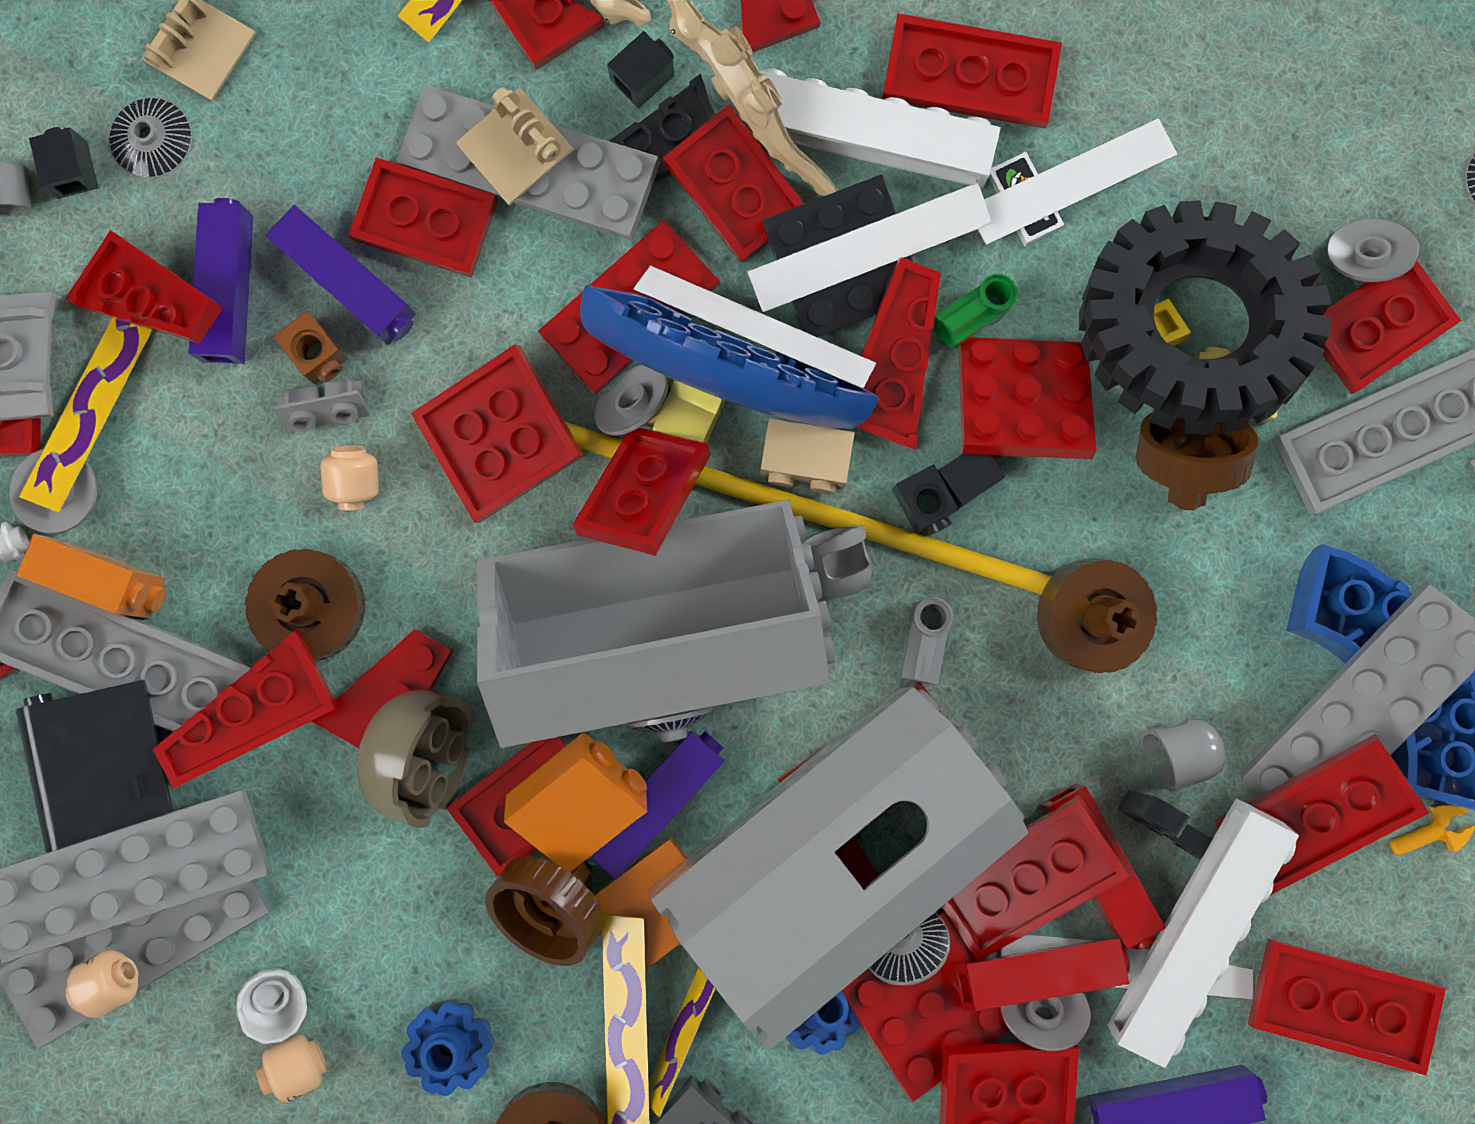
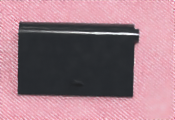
[15,680,174,853]

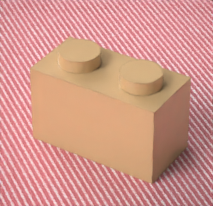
[760,419,855,494]

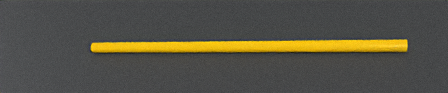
[565,422,1105,600]

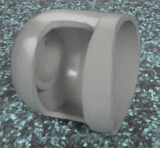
[802,525,873,598]
[1140,718,1225,792]

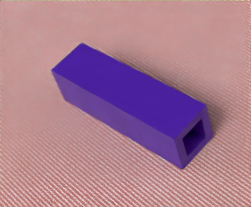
[188,198,254,364]
[265,205,416,345]
[591,731,725,880]
[1088,1065,1267,1124]

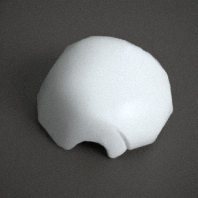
[236,968,307,1044]

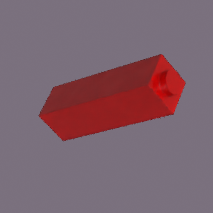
[1039,783,1166,950]
[954,938,1130,1011]

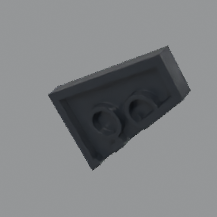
[610,73,716,181]

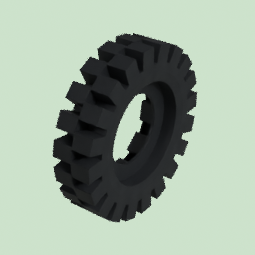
[1079,200,1332,435]

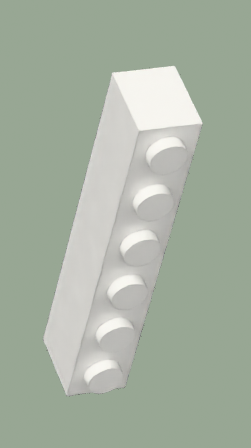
[741,68,1001,189]
[1107,798,1299,1068]

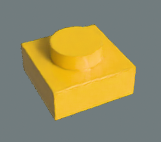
[1154,299,1191,346]

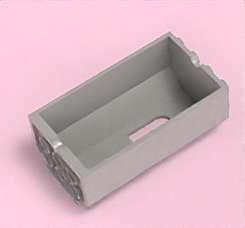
[477,500,836,748]
[649,687,1029,1051]

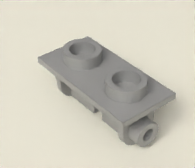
[273,377,370,432]

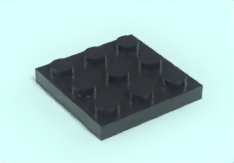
[761,174,913,337]

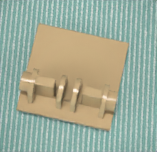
[141,0,256,101]
[455,87,574,206]

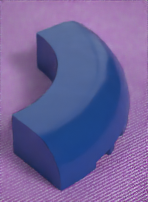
[580,285,879,430]
[1286,544,1475,811]

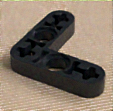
[1118,790,1213,860]

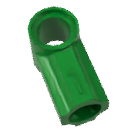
[934,274,1018,349]

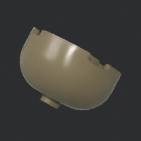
[357,689,474,828]

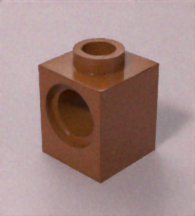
[273,310,348,384]

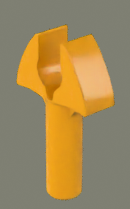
[1390,805,1475,856]

